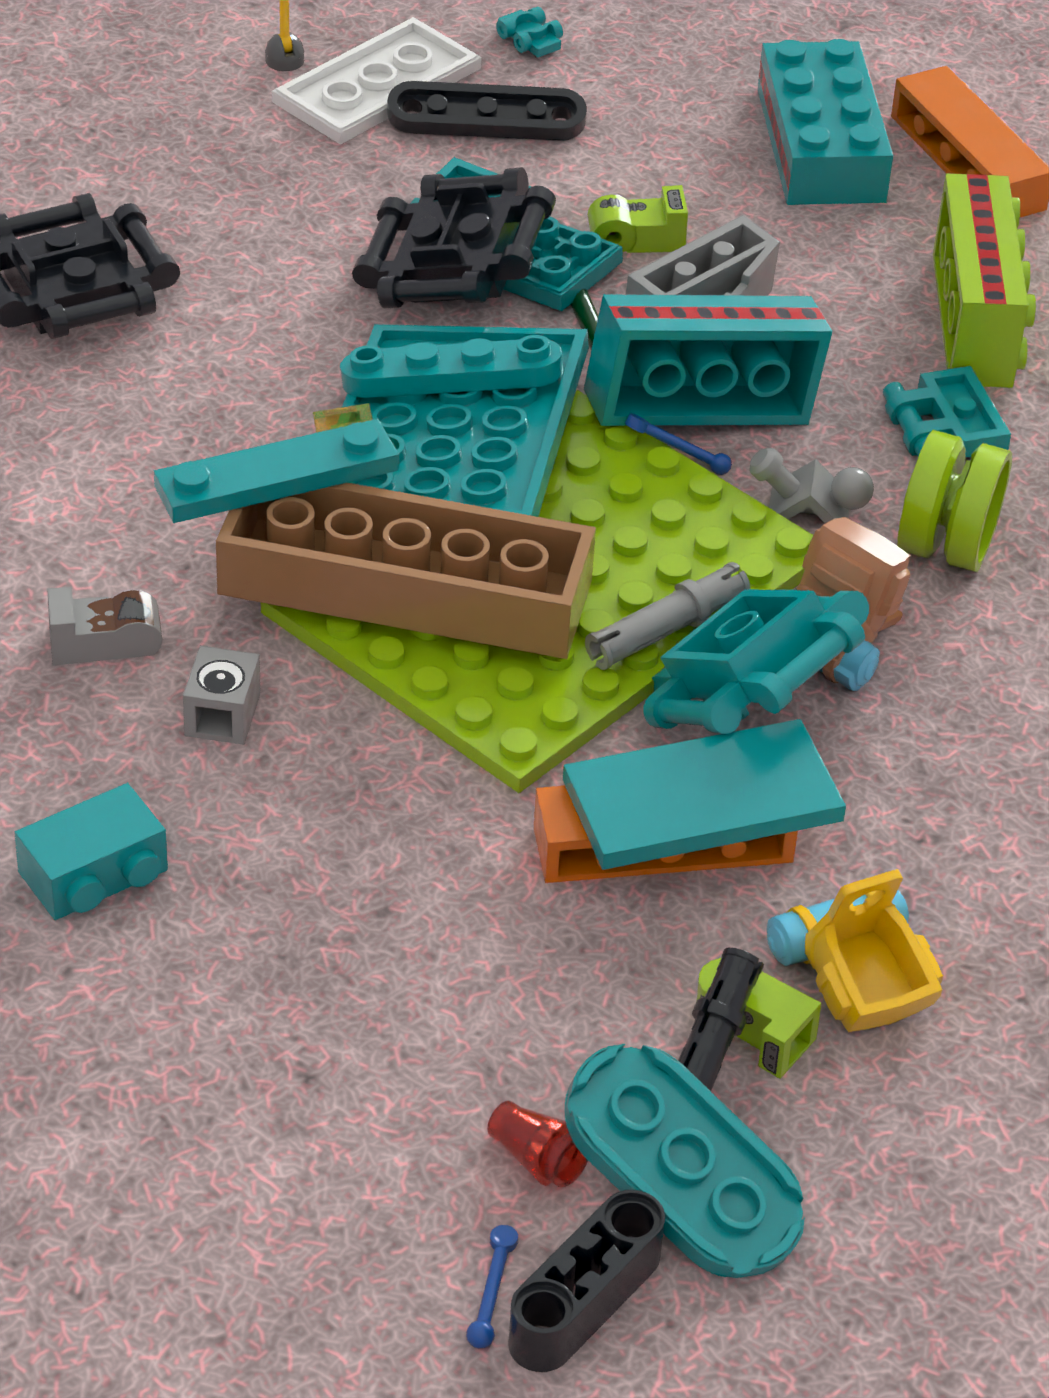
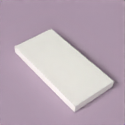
[272,17,481,145]

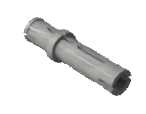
[585,562,750,670]

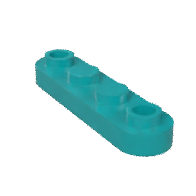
[340,335,564,398]

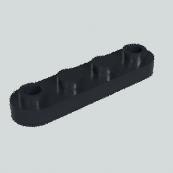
[387,81,587,141]

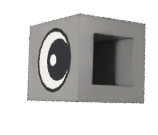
[183,645,260,745]

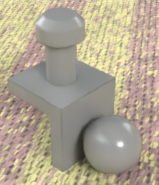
[749,448,874,523]

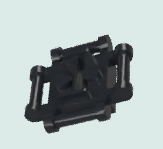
[352,167,556,309]
[0,193,180,339]

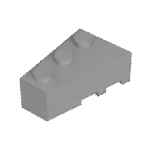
[625,215,780,296]

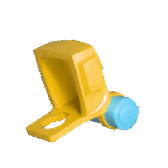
[766,869,943,1032]

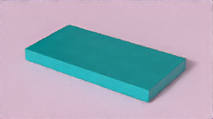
[563,719,846,870]

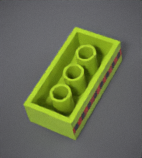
[933,173,1036,388]

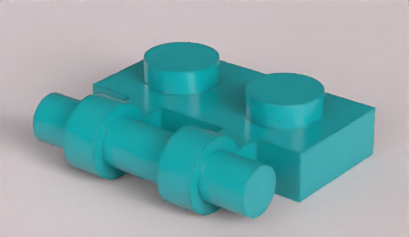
[883,366,1011,458]

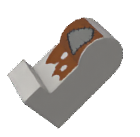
[47,587,163,666]

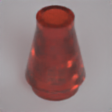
[487,1100,588,1187]

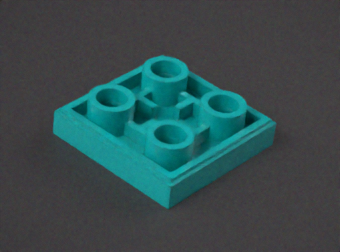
[504,217,623,311]

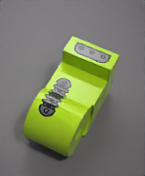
[587,185,688,253]
[696,958,821,1079]

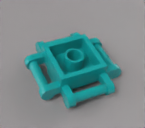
[643,589,869,734]

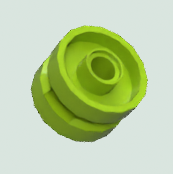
[897,430,1012,572]

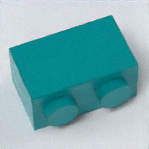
[14,782,168,920]

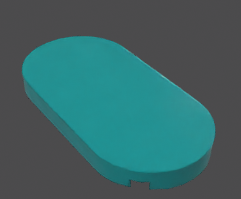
[564,1044,805,1278]

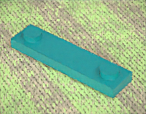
[153,419,399,523]

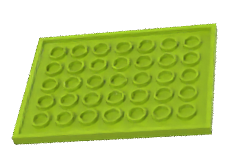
[260,390,813,793]

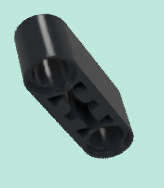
[508,1190,665,1372]

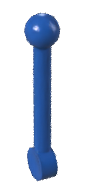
[625,413,732,475]
[466,1225,518,1349]

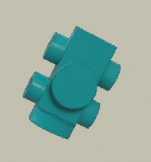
[496,6,563,58]

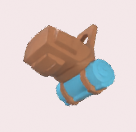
[796,517,911,691]

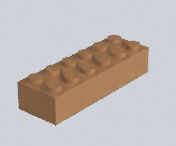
[216,483,596,659]

